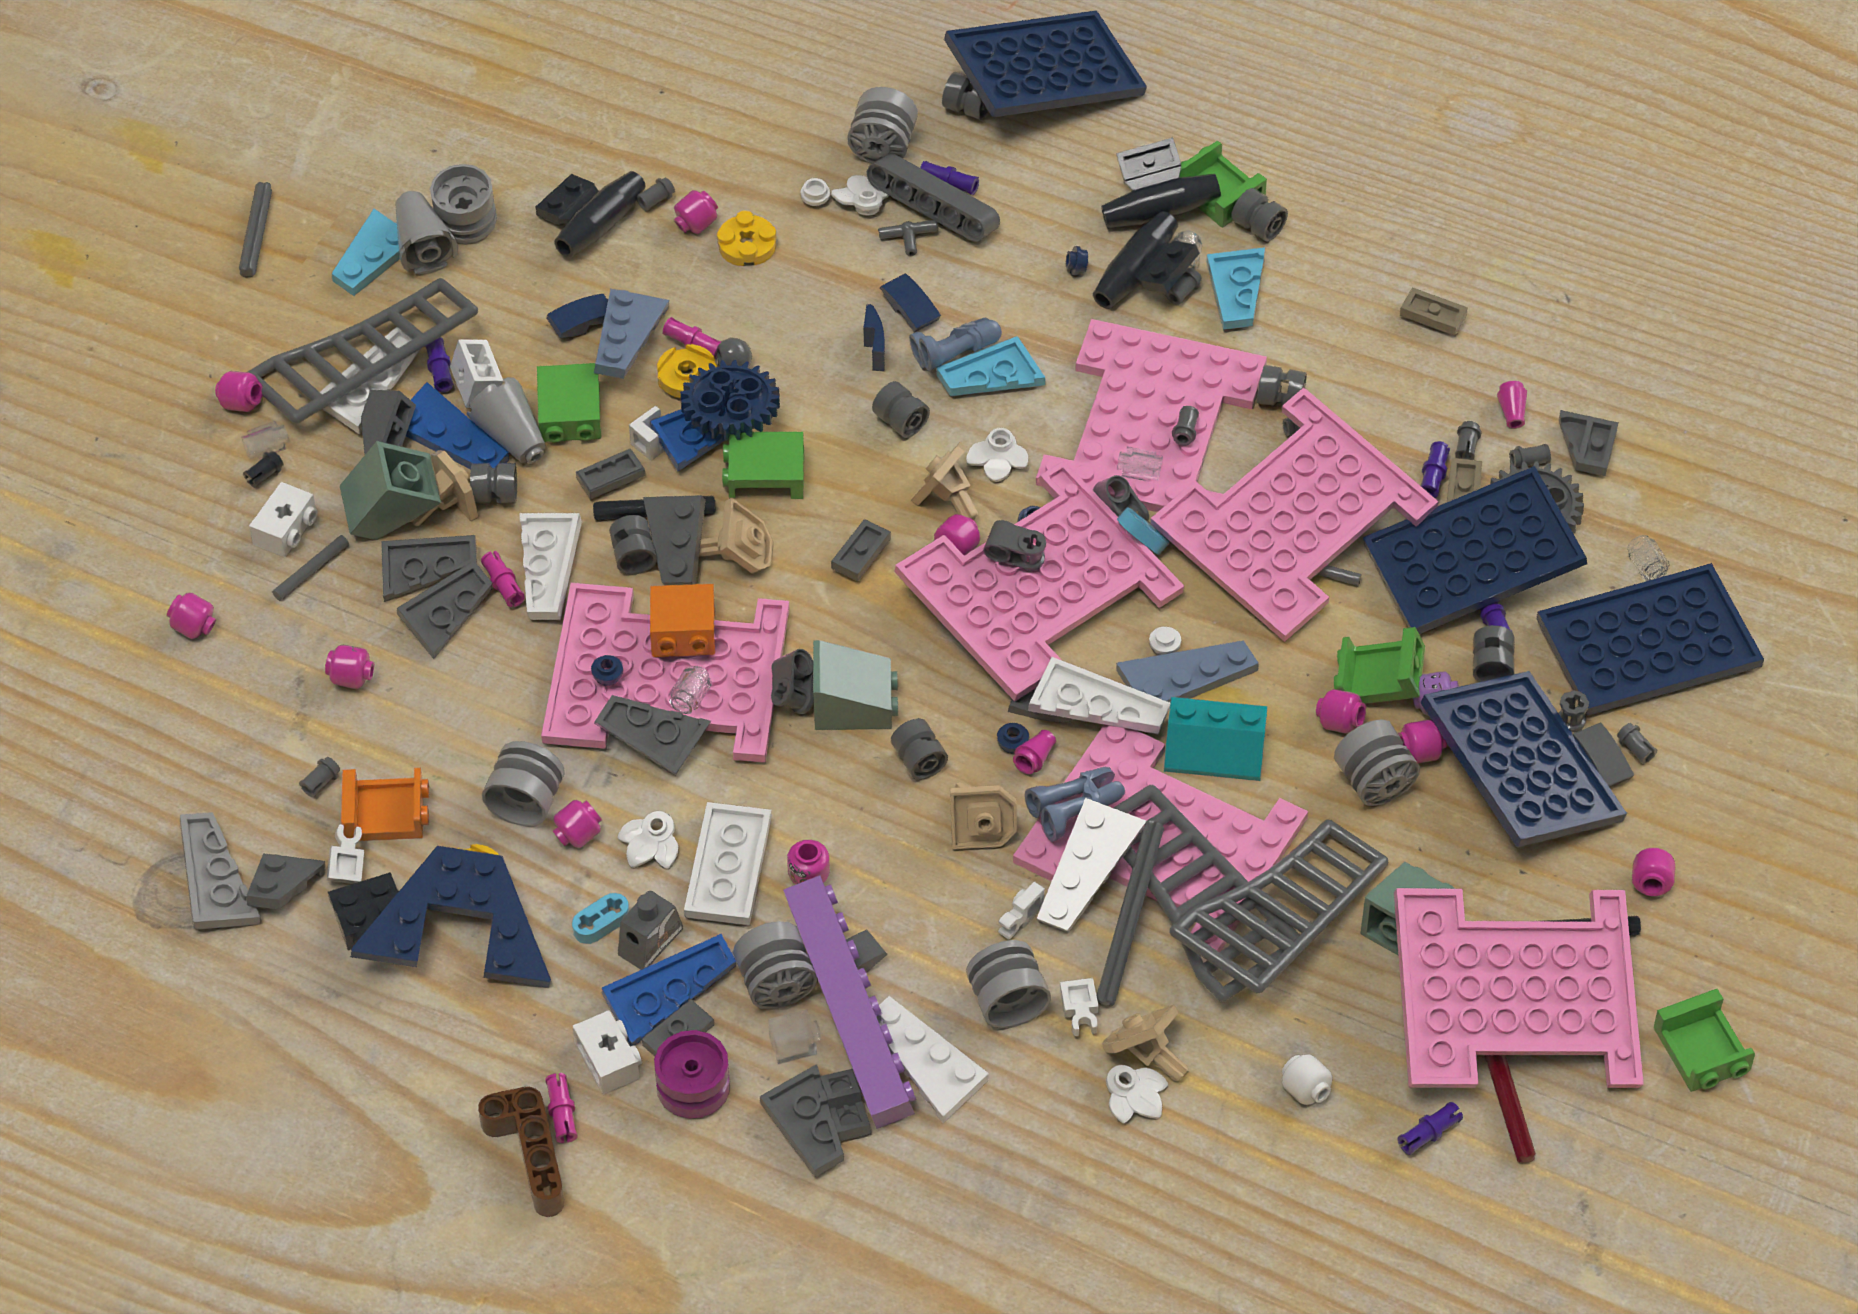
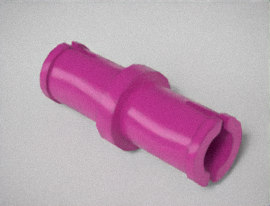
[662,317,721,360]
[481,551,525,607]
[545,1073,578,1143]

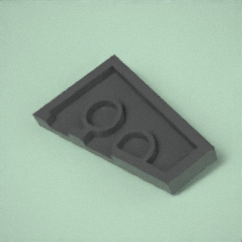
[381,535,477,602]
[397,561,493,659]
[594,695,711,776]

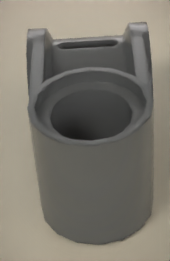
[1093,475,1149,521]
[983,520,1046,571]
[771,649,814,714]

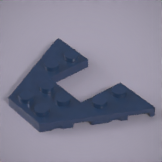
[350,845,551,988]

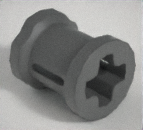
[1559,690,1589,732]

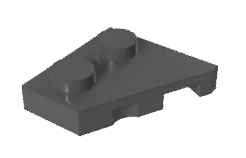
[1559,410,1619,476]
[246,853,325,909]

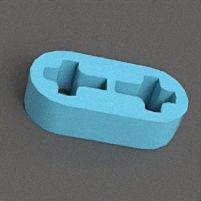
[1117,507,1169,555]
[572,893,629,944]

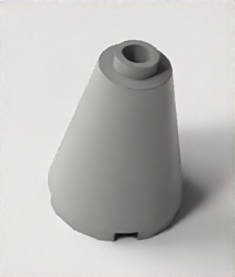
[395,191,458,274]
[467,377,545,464]

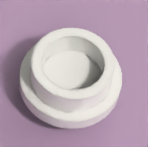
[801,178,830,206]
[1149,627,1181,655]

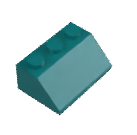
[1164,697,1268,781]

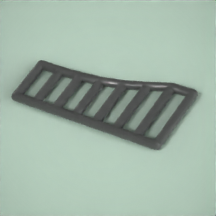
[248,278,478,424]
[1114,785,1300,1002]
[1170,819,1388,993]

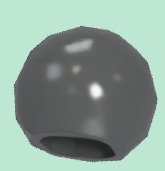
[717,337,752,367]

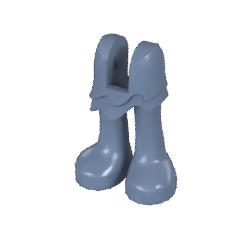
[909,317,1002,371]
[1025,767,1125,842]

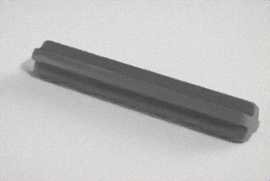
[239,182,272,277]

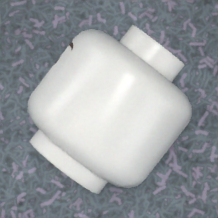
[1282,1054,1332,1105]

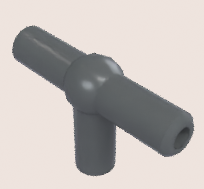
[878,220,938,256]

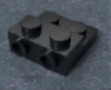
[328,872,399,951]

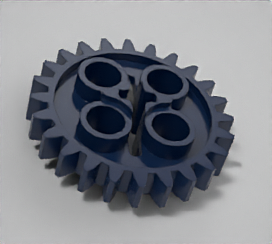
[681,360,780,440]

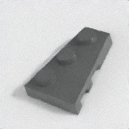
[643,495,705,586]
[760,1064,844,1177]

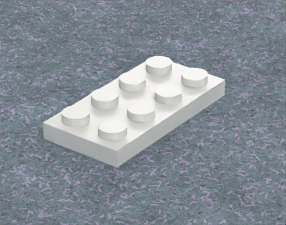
[684,802,772,925]

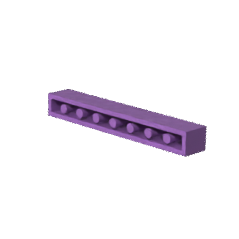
[783,875,916,1129]

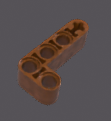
[478,1086,564,1217]

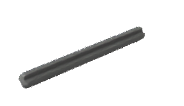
[1096,820,1164,1006]

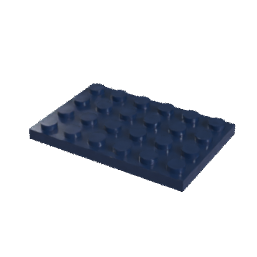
[944,10,1147,117]
[1363,466,1587,634]
[1536,563,1764,716]
[1421,671,1627,848]

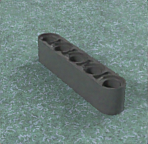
[867,154,1000,241]

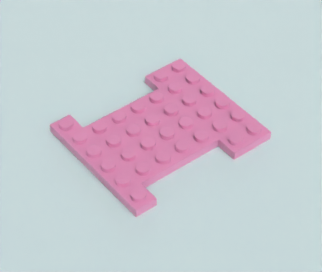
[1036,319,1267,512]
[1151,388,1438,642]
[894,460,1184,701]
[541,583,790,762]
[1013,724,1308,952]
[1394,888,1644,1088]

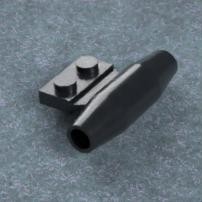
[1101,137,1221,228]
[535,171,646,257]
[1093,212,1200,309]

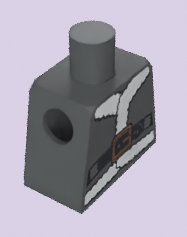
[618,891,683,970]

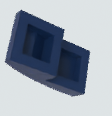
[880,273,941,333]
[546,293,608,338]
[863,304,885,372]

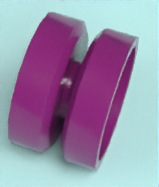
[654,1030,730,1119]

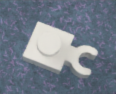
[326,824,364,884]
[998,882,1044,940]
[1060,978,1098,1036]

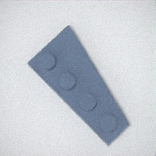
[594,288,669,379]
[1116,640,1259,703]

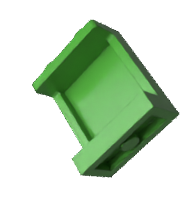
[1180,141,1267,228]
[537,363,602,442]
[722,432,804,499]
[1334,627,1425,704]
[1653,989,1755,1092]

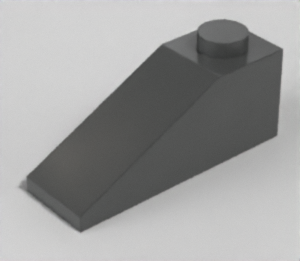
[361,390,416,455]

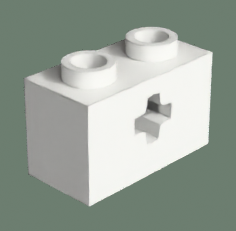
[450,340,503,408]
[249,482,317,558]
[573,1010,642,1095]

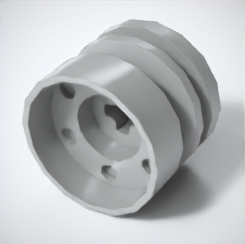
[847,87,918,164]
[430,164,497,244]
[1334,719,1420,806]
[482,741,565,826]
[733,921,817,1009]
[966,940,1051,1028]

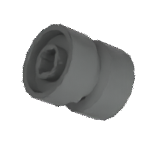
[942,72,988,120]
[1232,188,1288,242]
[1257,365,1307,406]
[872,381,930,438]
[470,463,517,503]
[609,515,657,575]
[1473,625,1515,682]
[891,718,948,780]

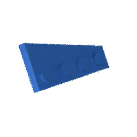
[406,382,509,470]
[650,389,735,471]
[601,934,736,1047]

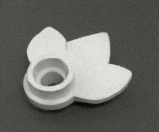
[831,175,889,215]
[966,428,1028,482]
[618,811,679,869]
[1106,1065,1168,1124]

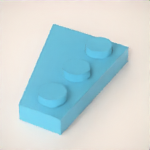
[332,209,399,296]
[1206,247,1265,330]
[937,336,1045,396]

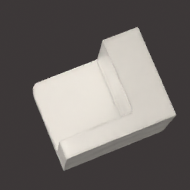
[629,406,664,461]

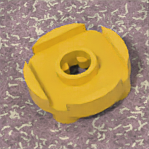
[717,211,776,266]
[657,344,717,398]

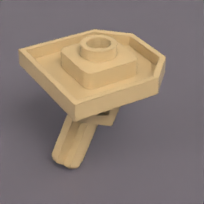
[911,441,978,520]
[411,450,478,526]
[699,498,773,573]
[950,782,1017,849]
[1102,1004,1188,1082]

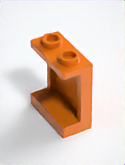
[650,584,715,657]
[341,767,429,841]

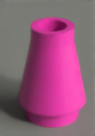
[1497,381,1527,429]
[1013,730,1056,774]

